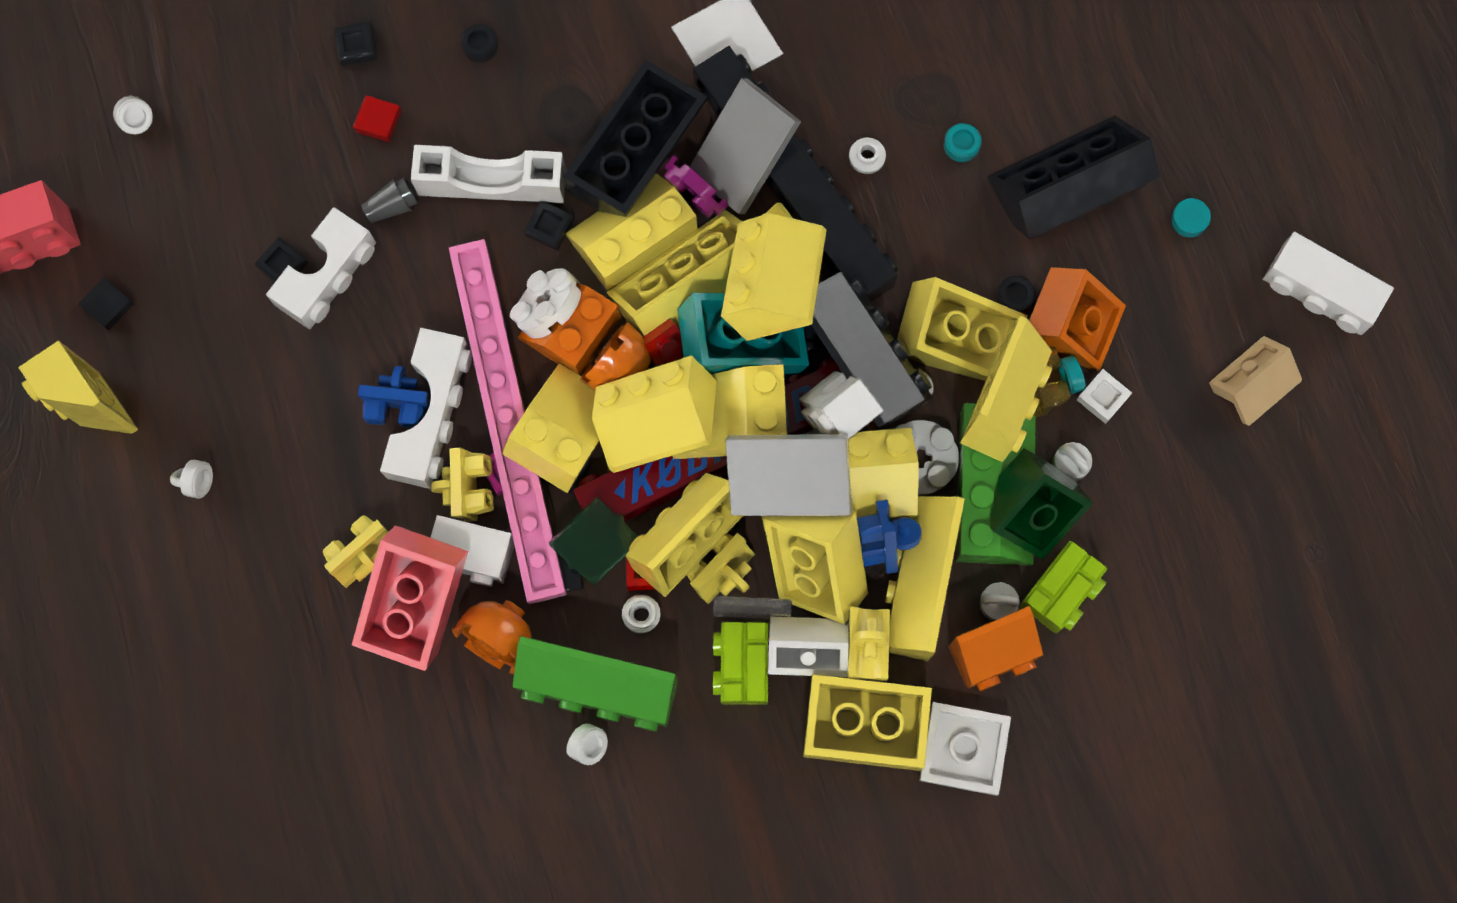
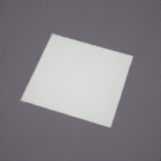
[672,0,783,71]

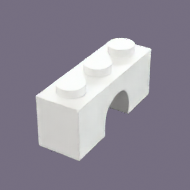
[266,207,376,330]
[799,371,884,439]

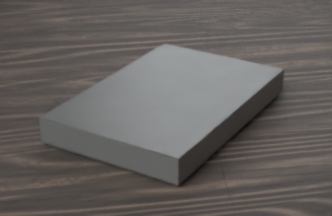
[690,78,802,214]
[725,434,852,516]

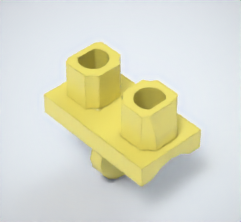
[431,447,494,522]
[323,515,389,588]
[687,533,755,604]
[847,607,890,681]

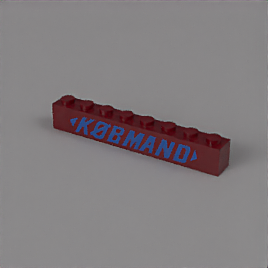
[573,357,844,537]

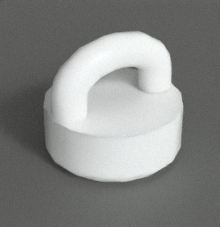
[113,96,153,134]
[1052,442,1092,481]
[170,459,213,499]
[979,582,1020,621]
[566,723,608,765]

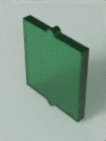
[549,497,639,585]

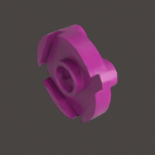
[664,155,729,218]

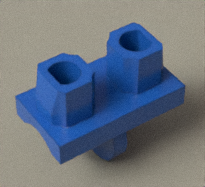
[358,366,431,428]
[857,500,922,574]

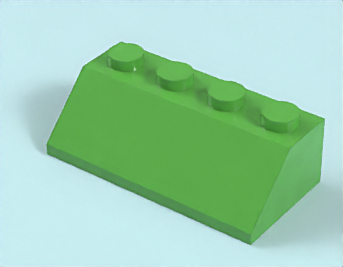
[956,403,1036,566]
[513,636,678,732]

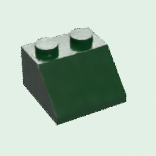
[990,448,1094,560]

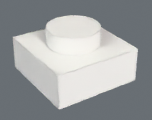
[1077,369,1132,424]

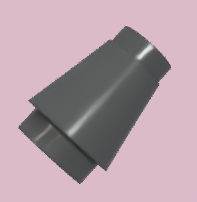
[361,177,419,224]

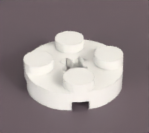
[510,268,581,338]
[896,420,959,496]

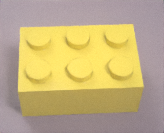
[803,675,932,771]

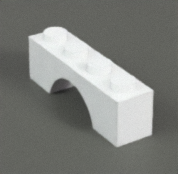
[411,145,566,203]
[380,328,472,489]

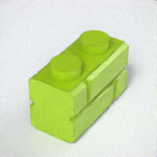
[1019,541,1107,634]
[713,622,768,705]

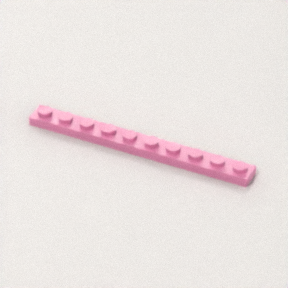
[449,239,567,604]

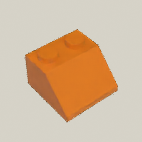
[1029,268,1126,371]
[518,283,621,376]
[948,606,1043,692]

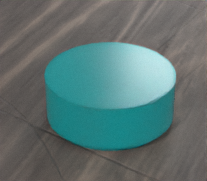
[944,123,982,162]
[1171,198,1211,238]
[1057,355,1086,395]

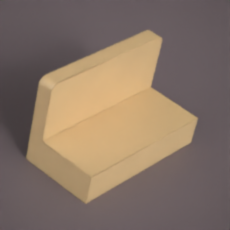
[1209,336,1302,426]

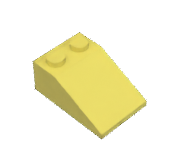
[898,277,1028,381]
[502,363,599,493]
[673,364,787,459]

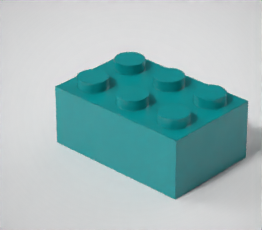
[677,293,809,380]

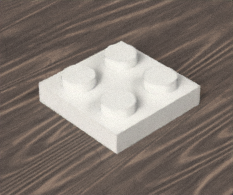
[919,702,1011,796]

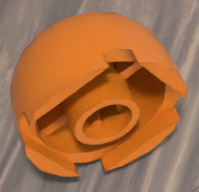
[580,321,652,391]
[452,600,532,674]

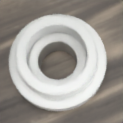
[849,138,886,174]
[622,595,661,634]

